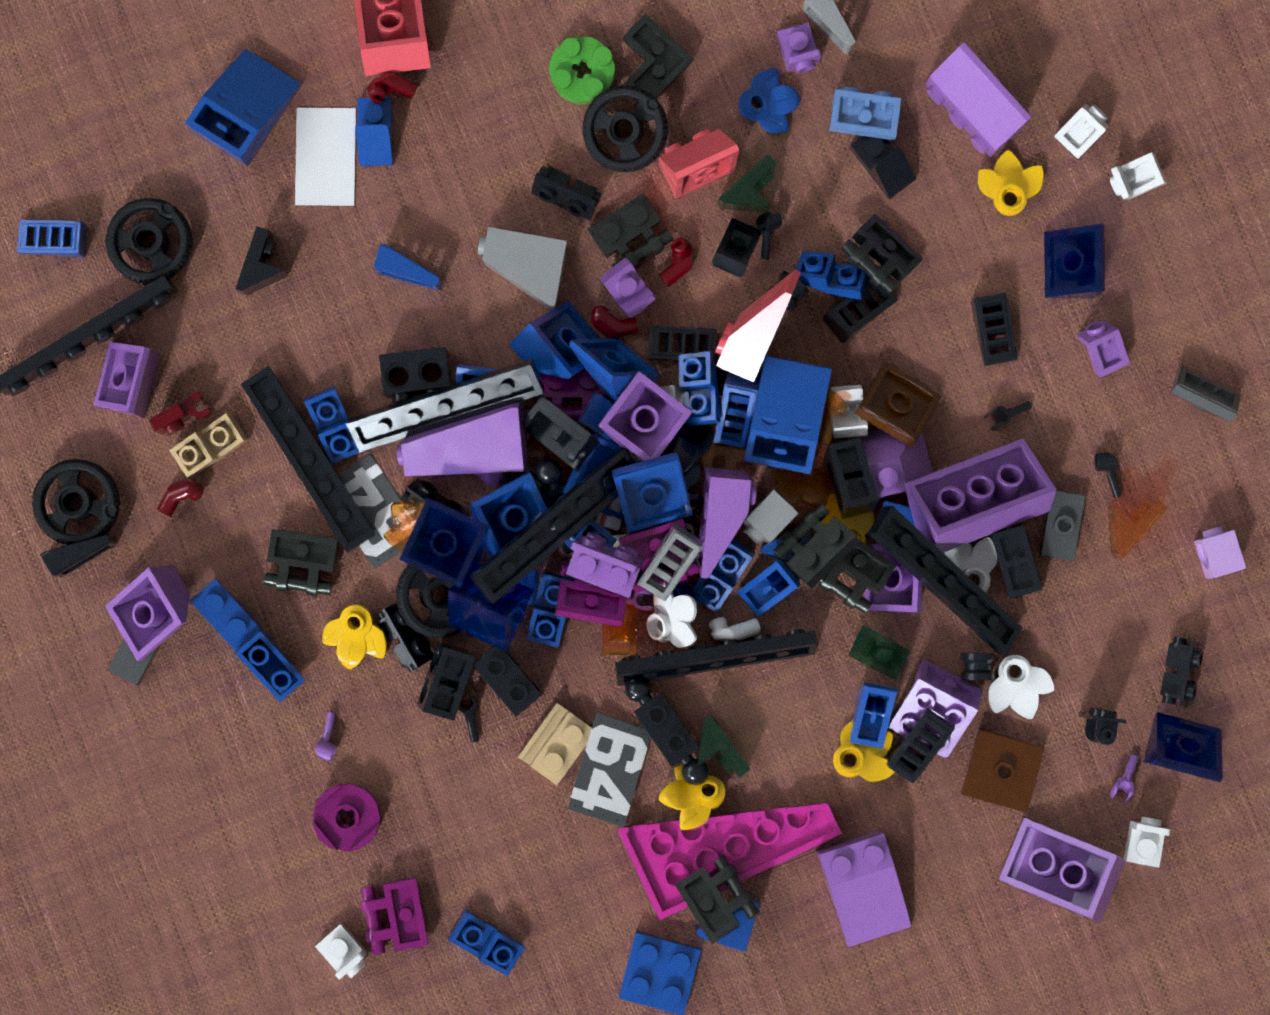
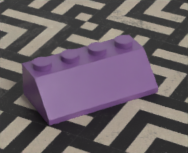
[905,438,1057,553]

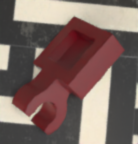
[149,392,213,436]

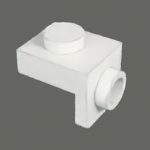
[1110,152,1167,200]
[829,385,868,438]

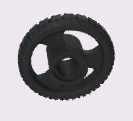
[582,85,668,172]
[105,198,193,284]
[32,459,120,545]
[396,551,482,638]

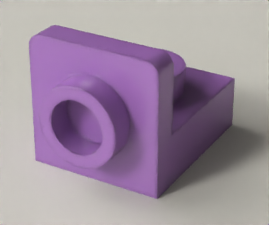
[777,22,821,73]
[599,258,656,318]
[1077,321,1130,378]

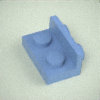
[829,87,901,140]

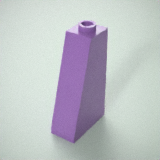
[397,400,528,476]

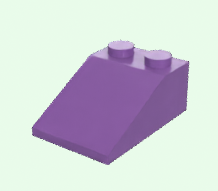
[696,467,756,578]
[999,818,1125,923]
[816,830,912,947]

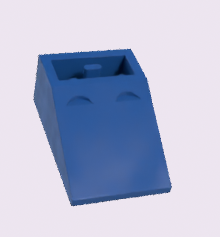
[185,49,301,167]
[744,355,832,474]

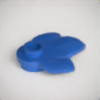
[738,69,801,134]

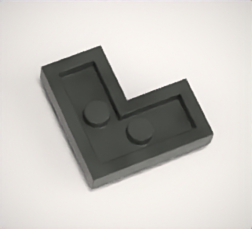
[623,14,693,99]

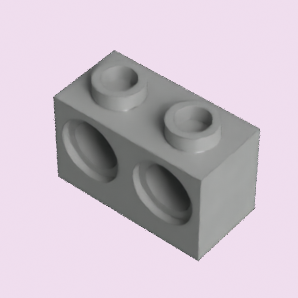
[743,490,798,544]

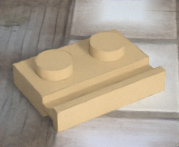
[518,702,592,785]

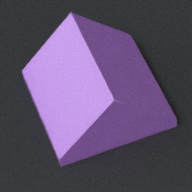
[93,342,160,418]
[598,371,692,461]
[865,544,922,613]

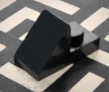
[849,136,916,200]
[712,218,762,277]
[235,226,288,296]

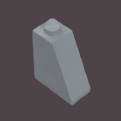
[478,227,568,310]

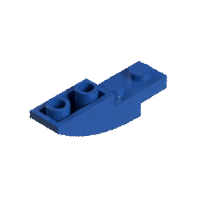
[190,577,305,702]

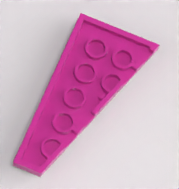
[617,802,842,920]

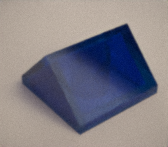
[1044,224,1105,298]
[399,498,489,588]
[448,563,534,652]
[1143,712,1223,782]

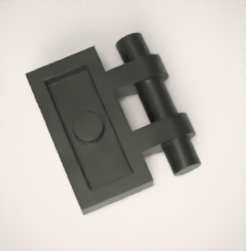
[588,193,674,269]
[840,214,923,295]
[772,503,860,589]
[264,529,339,597]
[818,541,897,614]
[675,855,761,944]

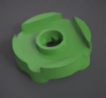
[549,36,615,105]

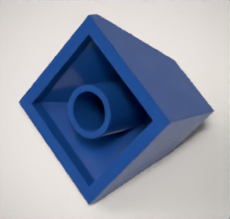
[509,301,599,379]
[569,338,659,404]
[470,473,547,559]

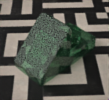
[717,154,777,212]
[848,625,910,680]
[697,714,750,777]

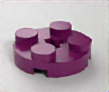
[313,783,382,851]

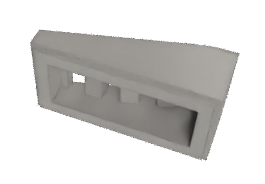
[802,0,856,55]
[637,523,703,601]

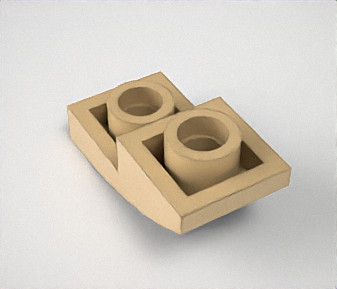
[169,413,248,478]

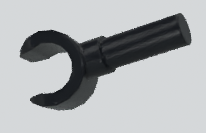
[756,211,782,260]
[984,401,1032,431]
[1094,453,1122,498]
[458,695,479,743]

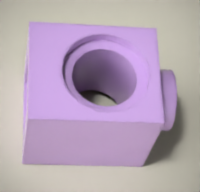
[1194,526,1246,579]

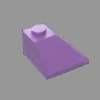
[855,430,933,499]
[105,566,190,661]

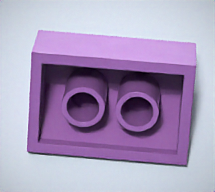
[925,42,1031,158]

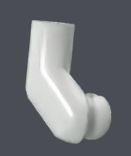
[709,617,761,641]

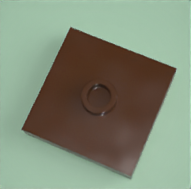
[855,362,941,448]
[961,729,1044,813]

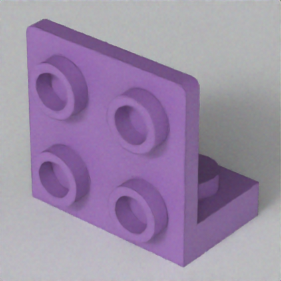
[566,532,644,598]
[889,659,983,758]

